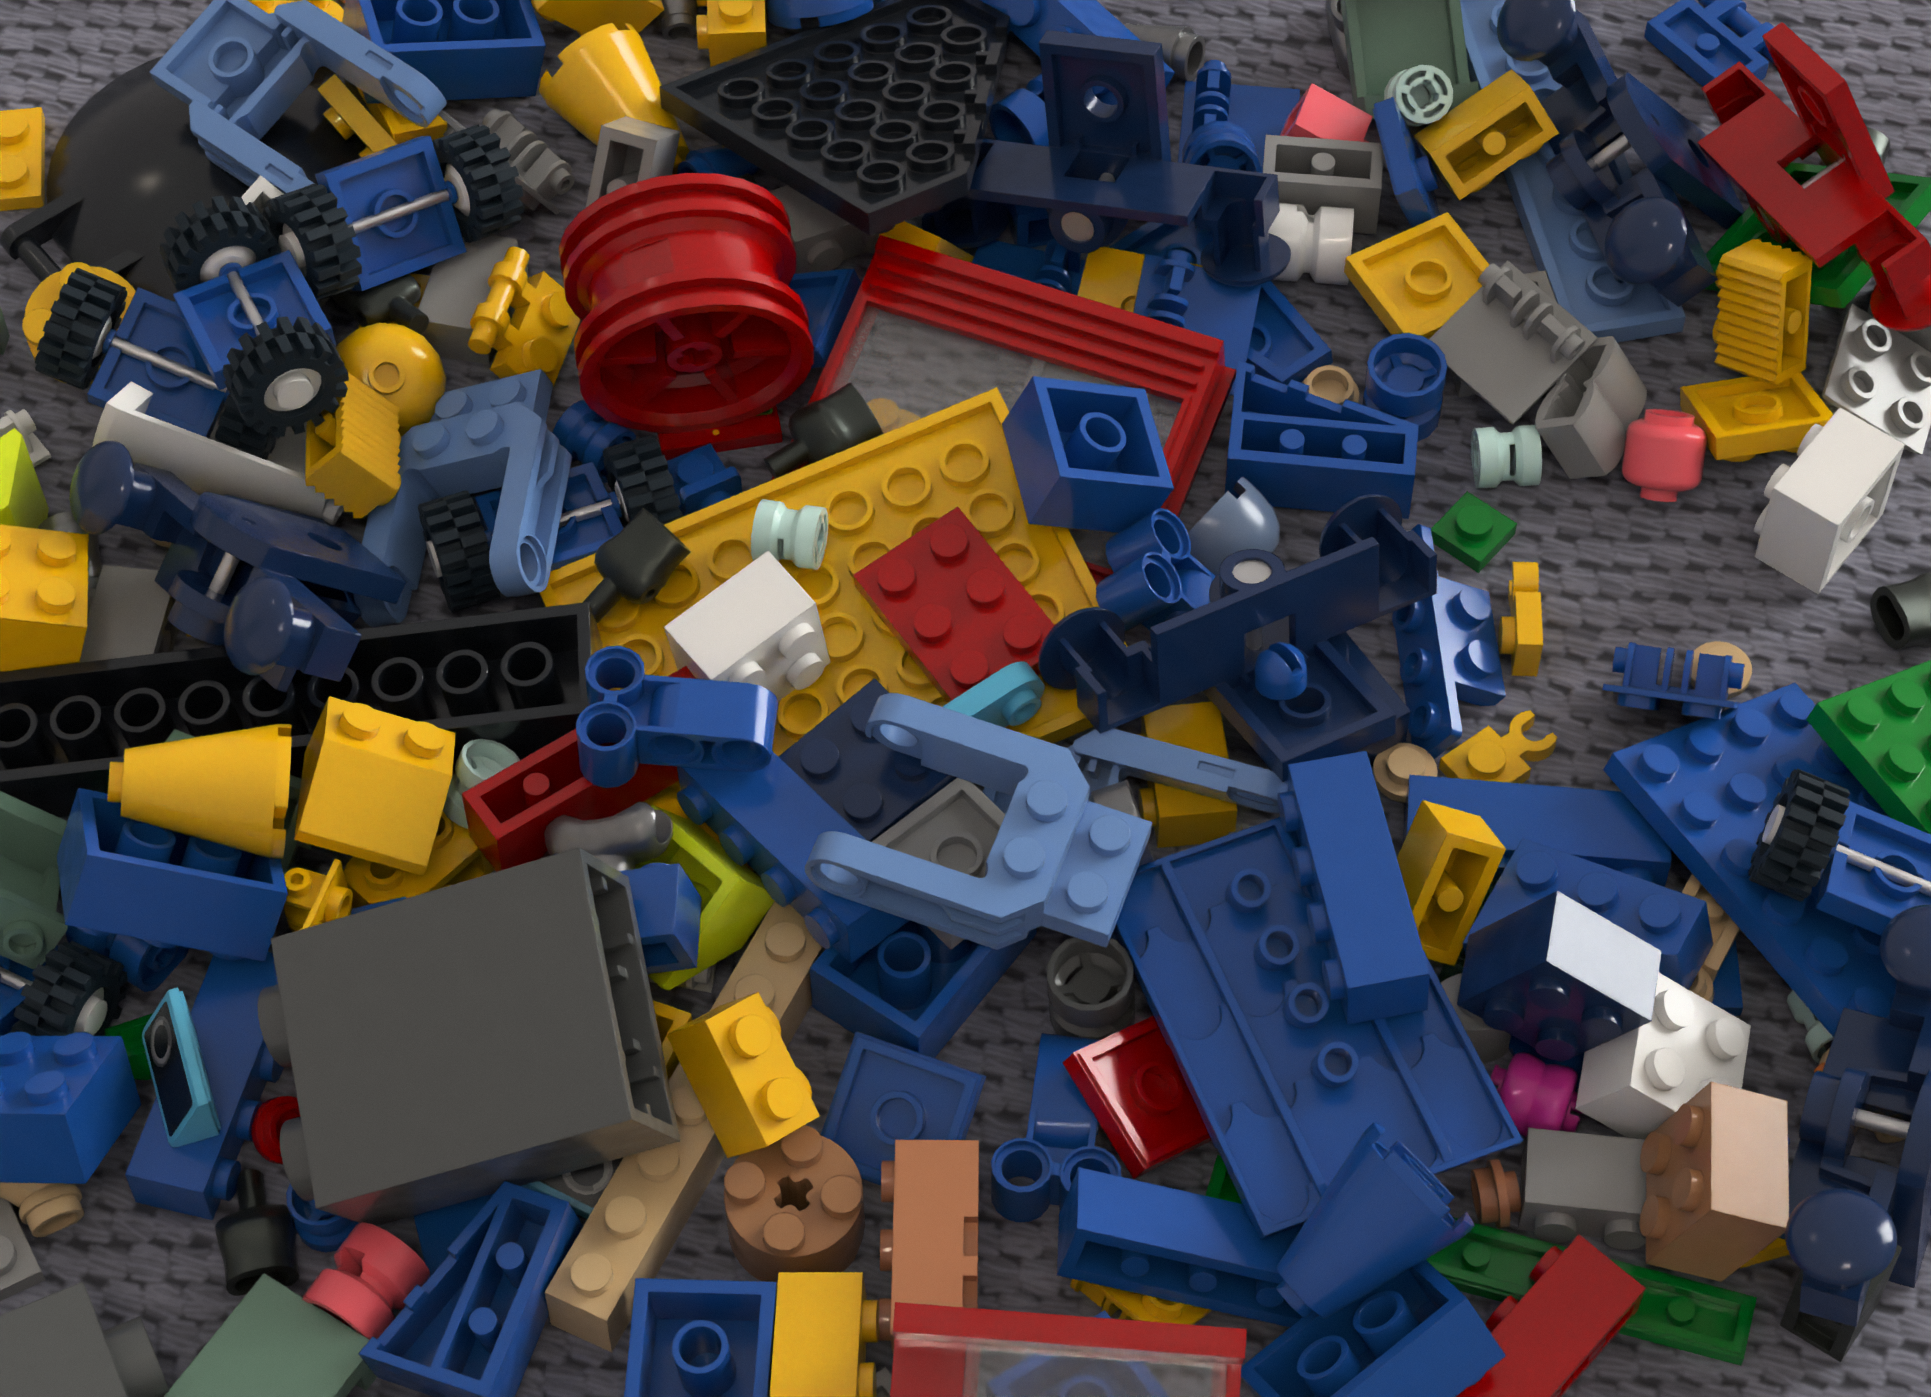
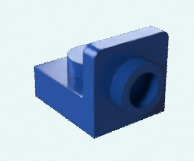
[667,443,742,517]

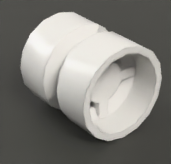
[1268,203,1354,285]

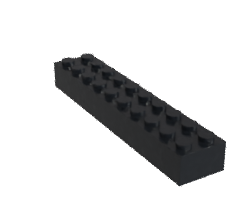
[0,602,603,817]

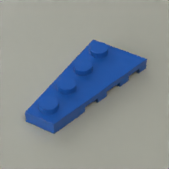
[1109,213,1333,385]

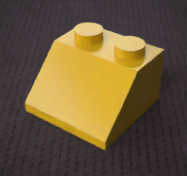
[294,696,456,876]

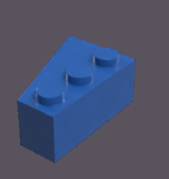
[1225,360,1419,519]
[1463,838,1713,990]
[358,1181,583,1397]

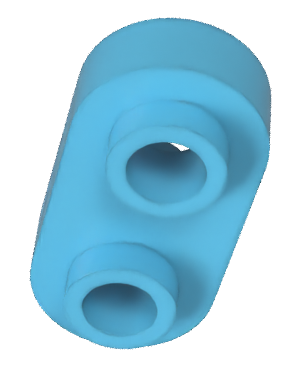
[943,661,1045,728]

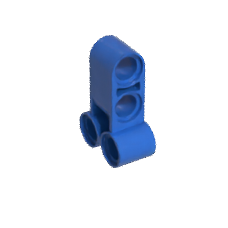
[1096,508,1216,631]
[576,646,778,788]
[991,1033,1122,1222]

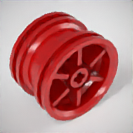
[559,173,814,433]

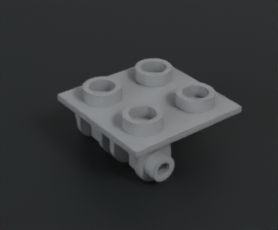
[438,109,575,214]
[1429,260,1598,425]
[1821,304,1931,455]

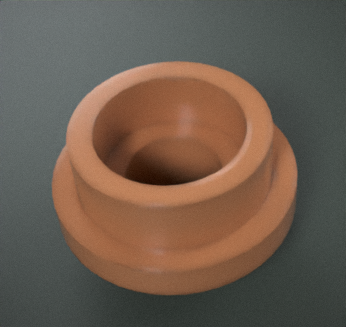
[1470,1159,1521,1229]

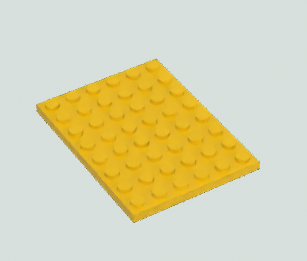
[539,387,1128,871]

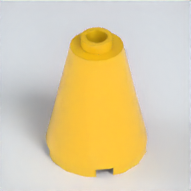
[539,23,689,175]
[108,724,292,859]

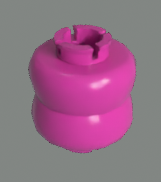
[1490,1052,1582,1138]

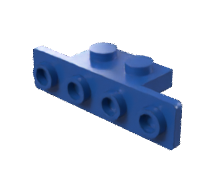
[1392,524,1506,759]

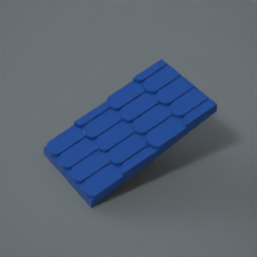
[1113,817,1523,1239]

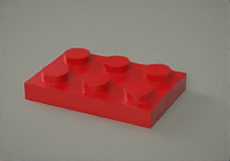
[853,506,1054,703]

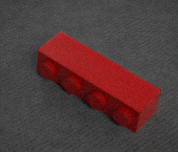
[462,666,696,872]
[1456,1234,1646,1397]

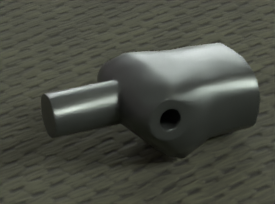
[332,274,429,334]
[764,383,883,479]
[582,508,691,623]
[1870,573,1931,650]
[215,1169,300,1296]

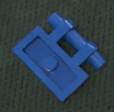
[1644,0,1775,86]

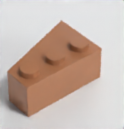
[879,1140,979,1353]

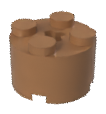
[724,1125,865,1283]

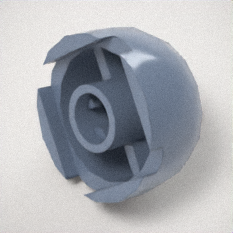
[1188,476,1280,576]

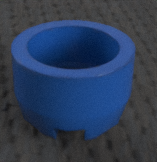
[1254,642,1307,700]

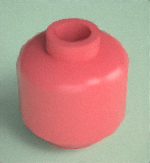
[1621,409,1707,502]

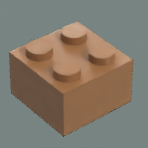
[1639,1081,1789,1282]

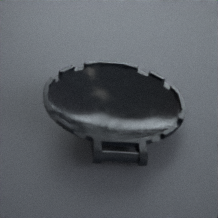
[0,56,373,302]

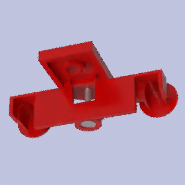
[1697,22,1931,332]

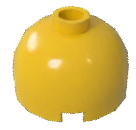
[336,323,447,437]

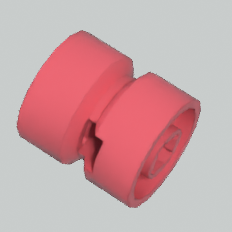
[302,1222,430,1340]

